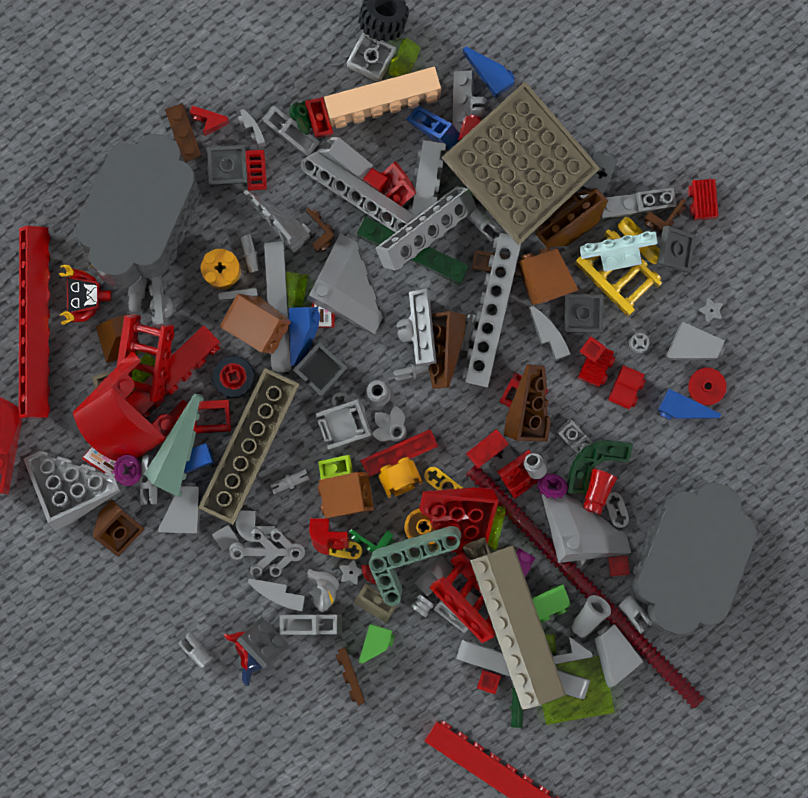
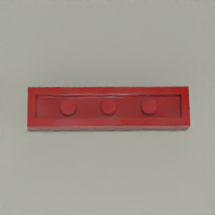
[360,429,438,478]

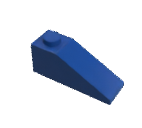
[463,46,515,98]
[406,106,459,150]
[289,307,320,366]
[657,389,721,420]

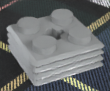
[347,33,397,82]

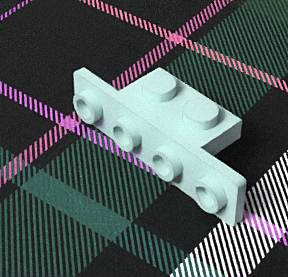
[580,231,658,271]

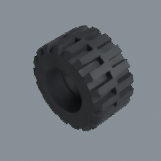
[358,0,409,42]

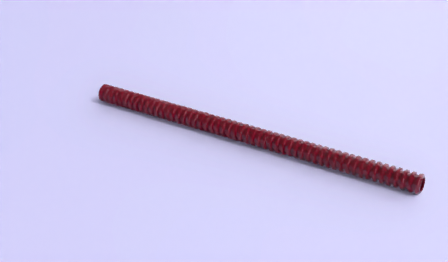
[466,466,704,708]

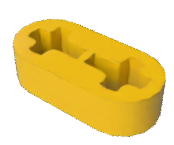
[329,541,362,559]

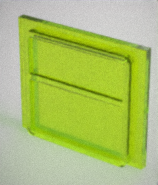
[542,656,615,725]

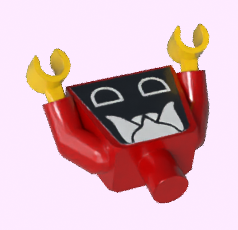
[59,265,112,325]

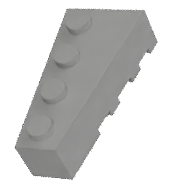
[408,140,446,217]

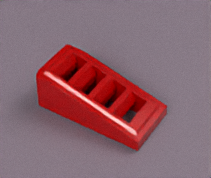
[245,150,267,191]

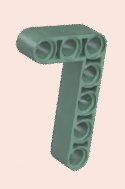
[369,526,461,606]

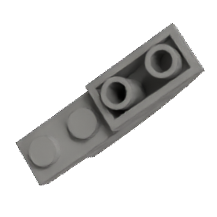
[601,188,677,219]

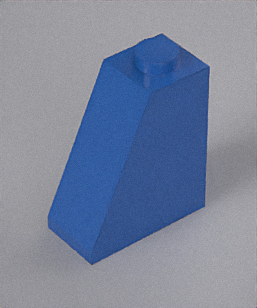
[184,443,216,474]

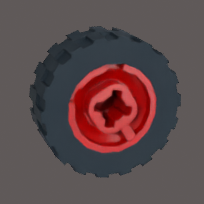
[212,355,255,399]

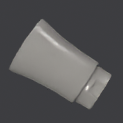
[365,380,391,407]
[572,595,611,638]

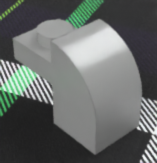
[236,511,276,542]

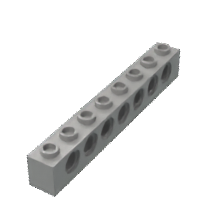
[462,233,521,388]

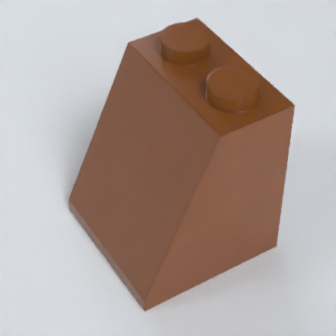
[517,247,578,305]
[220,294,291,354]
[318,472,374,518]

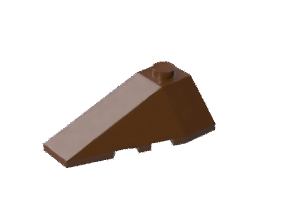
[429,311,466,389]
[504,364,551,442]

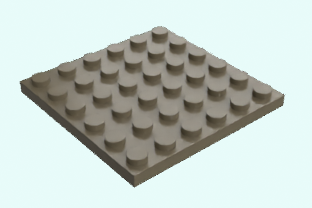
[441,82,600,245]

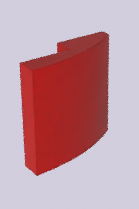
[381,161,416,207]
[497,449,538,499]

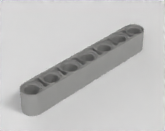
[301,152,416,233]
[264,241,292,372]
[456,639,590,699]

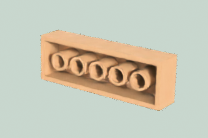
[324,67,441,128]

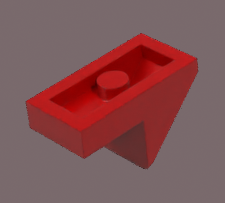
[190,105,229,136]

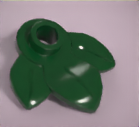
[289,100,312,135]

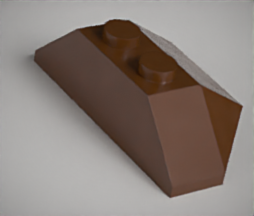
[536,188,608,248]

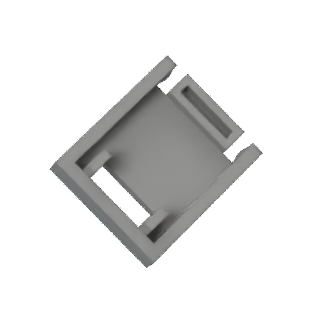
[315,398,372,449]

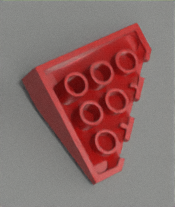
[419,487,499,555]

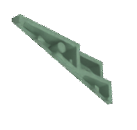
[145,394,203,497]

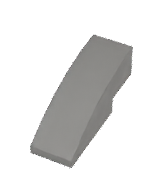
[261,106,319,157]
[529,306,570,361]
[248,579,306,611]
[280,614,342,635]

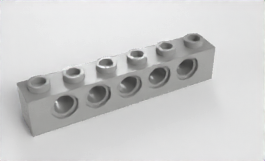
[376,186,476,271]

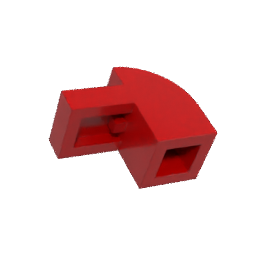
[309,518,349,555]

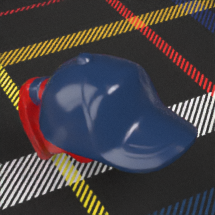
[224,632,262,686]

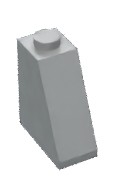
[316,137,373,180]
[665,322,725,360]
[158,483,201,534]
[594,624,643,688]

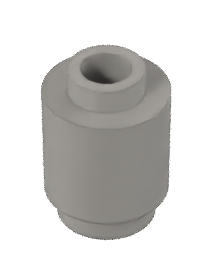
[524,453,547,479]

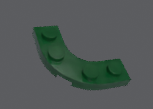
[567,440,633,495]

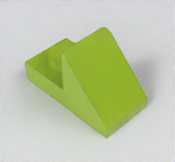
[318,455,353,480]

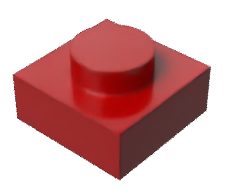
[579,336,606,364]
[608,555,630,577]
[477,669,501,694]

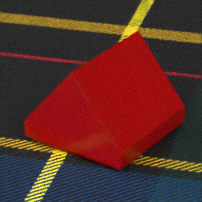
[363,168,388,193]

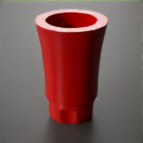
[583,469,618,515]

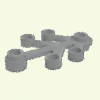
[229,528,305,577]

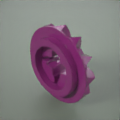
[112,455,142,486]
[537,473,568,500]

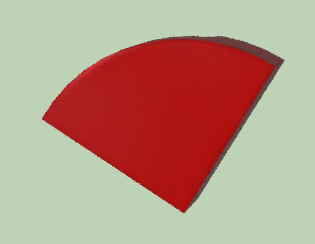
[361,565,377,585]

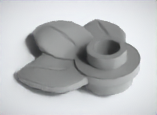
[372,406,406,442]

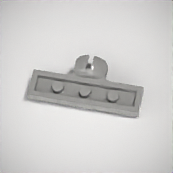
[452,70,488,133]
[149,275,173,329]
[397,288,436,366]

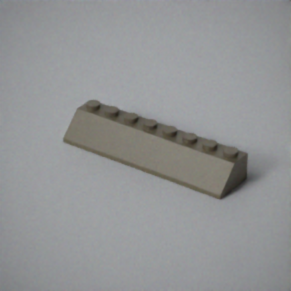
[198,368,300,525]
[470,545,566,710]

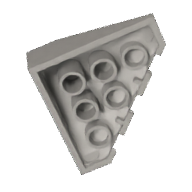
[243,190,311,253]
[306,234,383,335]
[23,451,120,531]
[542,488,631,563]

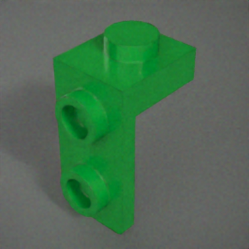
[349,529,395,553]

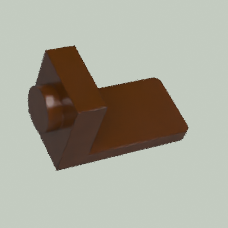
[643,199,686,234]
[306,208,335,253]

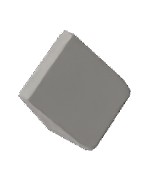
[212,525,239,551]

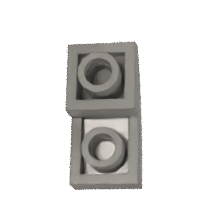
[238,109,266,148]
[556,419,593,455]

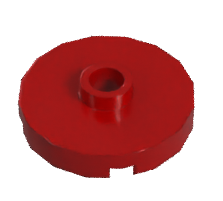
[688,368,726,406]

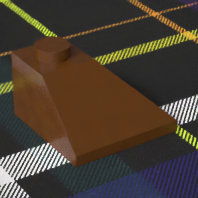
[96,313,143,363]
[93,499,144,557]

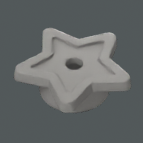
[698,298,723,323]
[340,560,362,585]

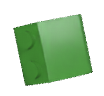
[532,584,571,623]
[359,623,395,664]

